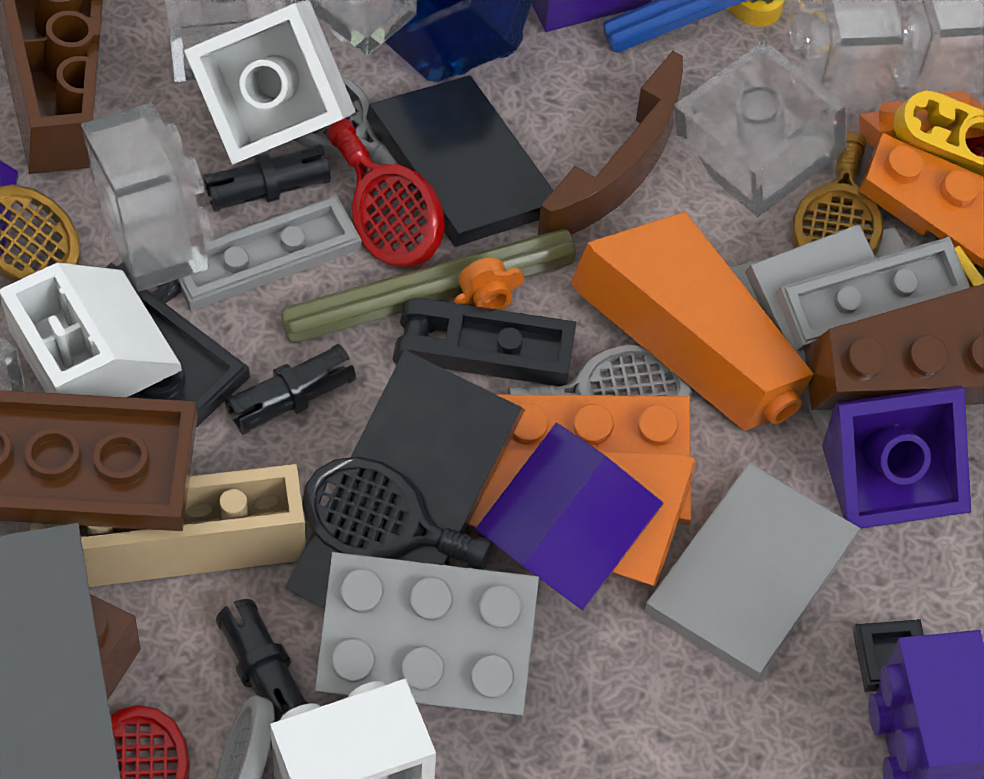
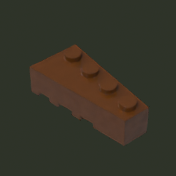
[0,0,103,174]
[804,284,984,410]

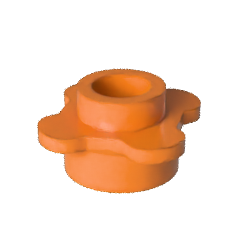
[454,257,524,310]

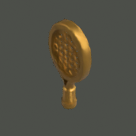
[791,132,883,258]
[0,184,81,282]

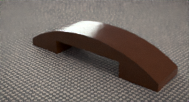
[538,51,683,235]

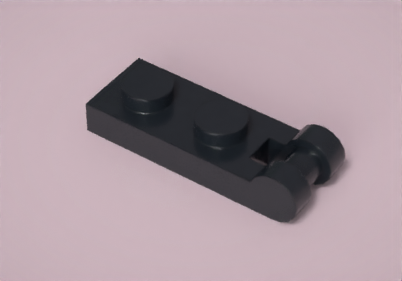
[392,298,577,386]

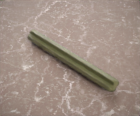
[281,229,576,343]

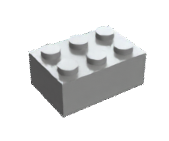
[315,552,539,716]

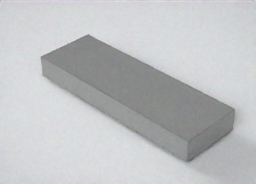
[167,195,362,311]
[776,237,970,350]

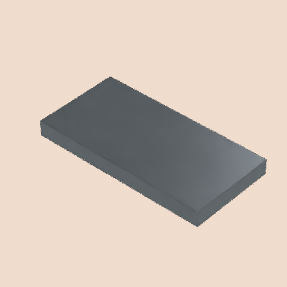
[0,523,121,779]

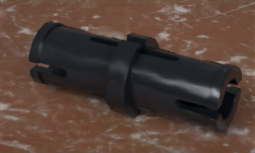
[203,144,331,212]
[224,344,356,435]
[216,599,309,722]

